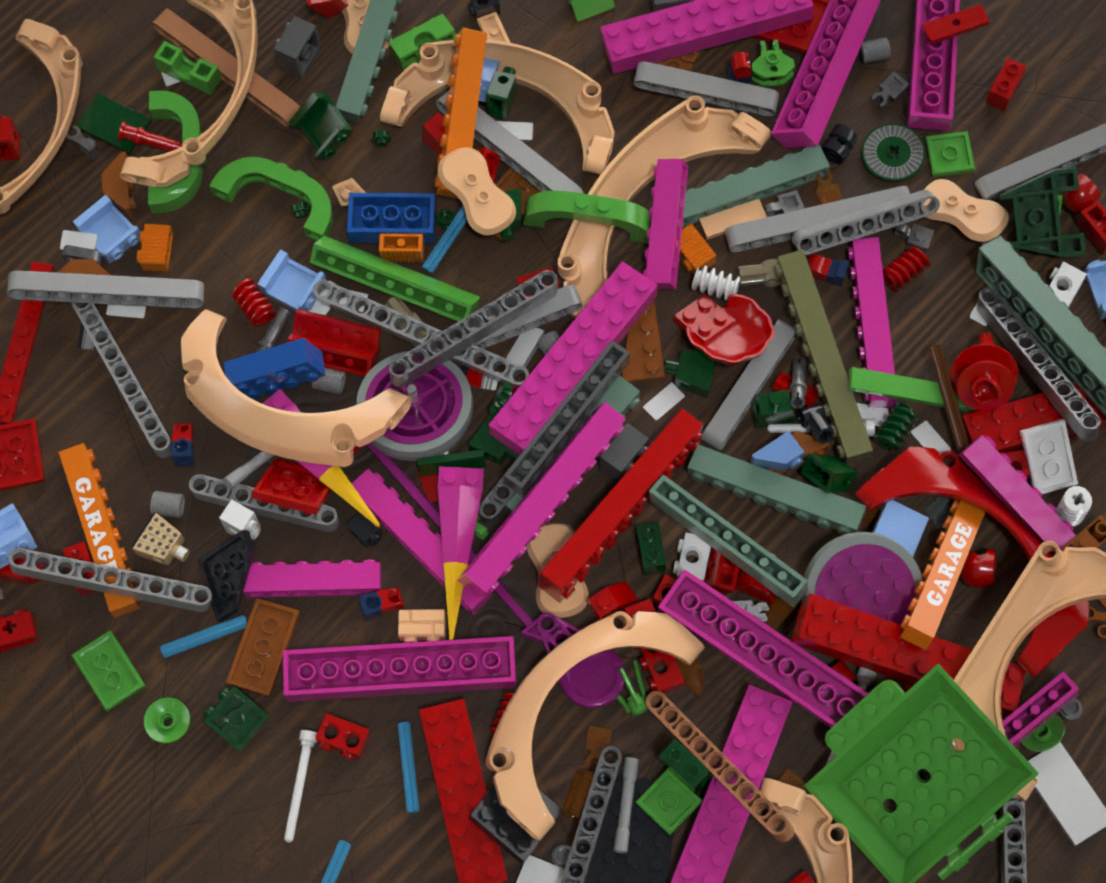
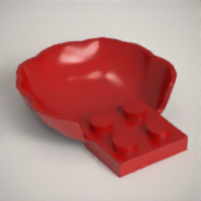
[673,294,775,366]

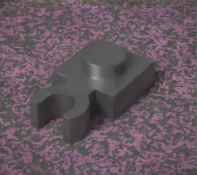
[872,71,910,110]

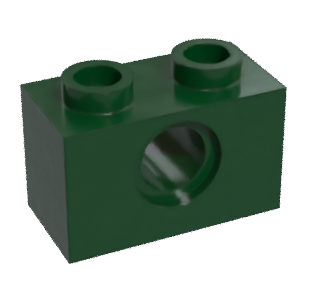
[636,522,666,576]

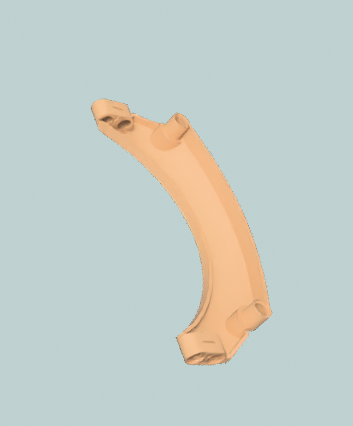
[558,96,772,319]

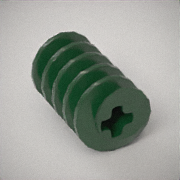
[873,401,919,451]

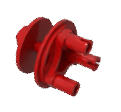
[950,332,1018,411]

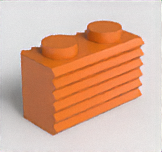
[679,223,716,276]
[137,224,173,272]
[379,233,425,263]

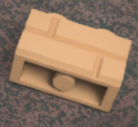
[398,609,446,643]

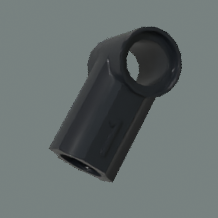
[798,403,834,444]

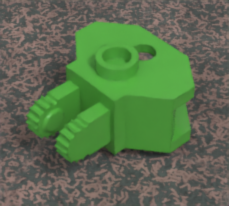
[751,39,795,87]

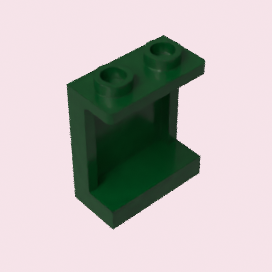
[288,92,353,160]
[659,740,711,795]

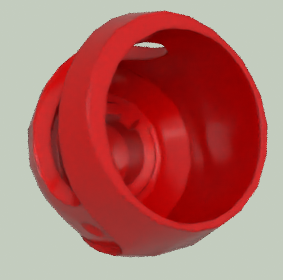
[1062,173,1101,213]
[960,549,997,588]

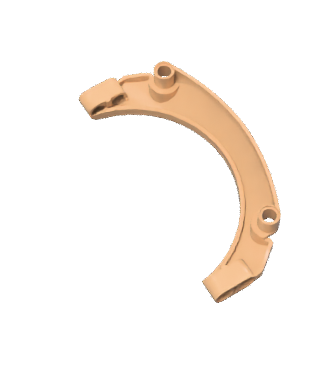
[120,0,258,187]
[0,19,83,214]
[380,40,615,175]
[181,309,412,467]
[486,611,705,841]
[760,778,852,883]

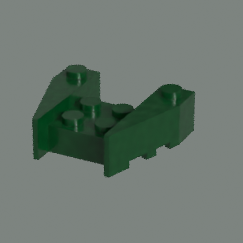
[999,166,1086,257]

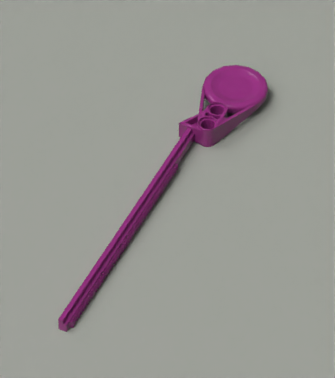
[365,443,625,709]

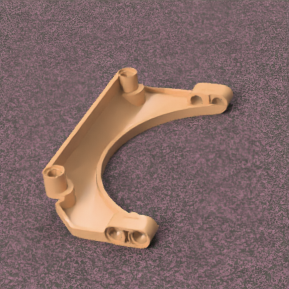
[952,541,1106,802]

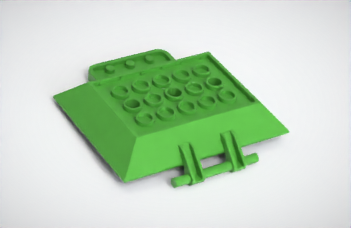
[804,664,1039,883]

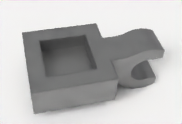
[66,125,100,161]
[764,190,804,217]
[894,224,934,252]

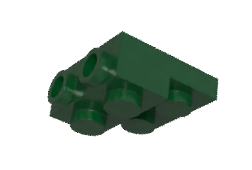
[202,686,269,751]

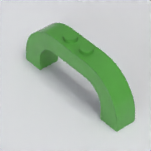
[148,91,206,214]
[209,157,333,241]
[523,191,651,244]

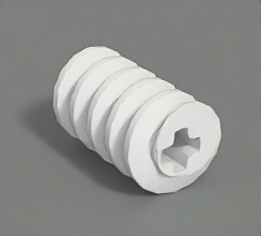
[692,265,740,301]
[1056,486,1092,527]

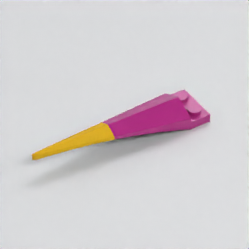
[262,389,380,528]
[438,466,484,640]

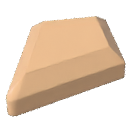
[332,178,366,206]

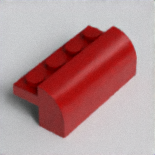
[287,309,382,376]

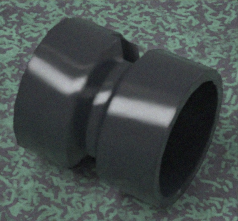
[821,124,858,165]

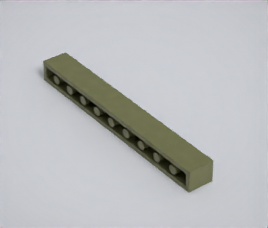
[774,250,873,464]

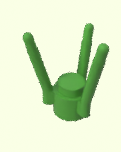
[616,660,648,717]

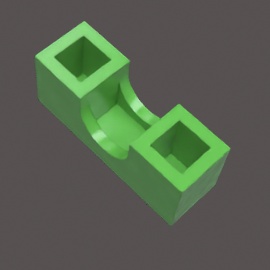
[389,13,455,71]
[153,41,221,95]

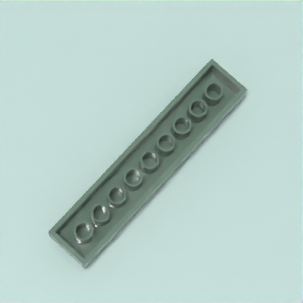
[976,236,1106,417]

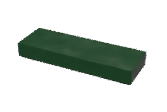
[417,450,486,477]

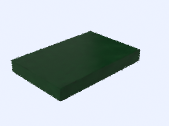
[76,93,152,155]

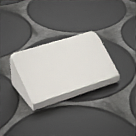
[506,328,544,368]

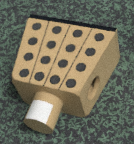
[131,512,190,565]

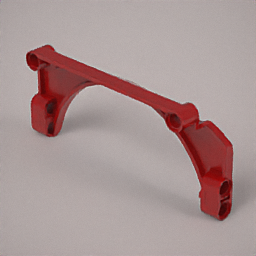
[855,447,1089,678]

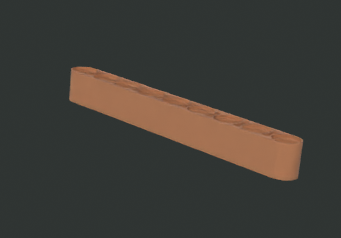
[152,8,300,127]
[646,691,794,842]

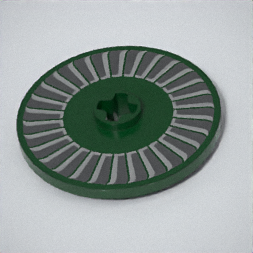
[861,123,926,182]

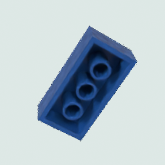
[347,193,437,244]
[224,338,326,400]

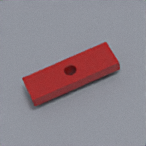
[922,4,990,45]

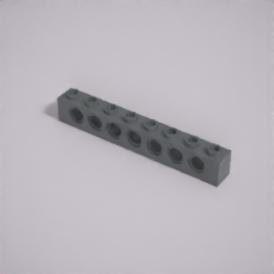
[504,340,630,497]

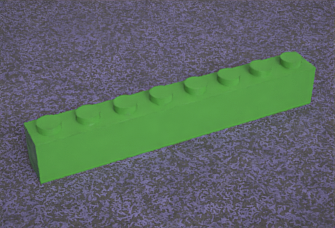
[309,236,480,322]

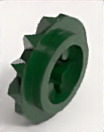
[490,382,513,416]

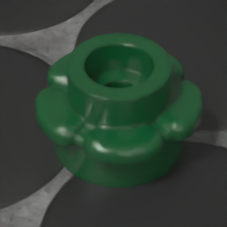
[371,130,391,147]
[290,202,311,219]
[436,209,455,229]

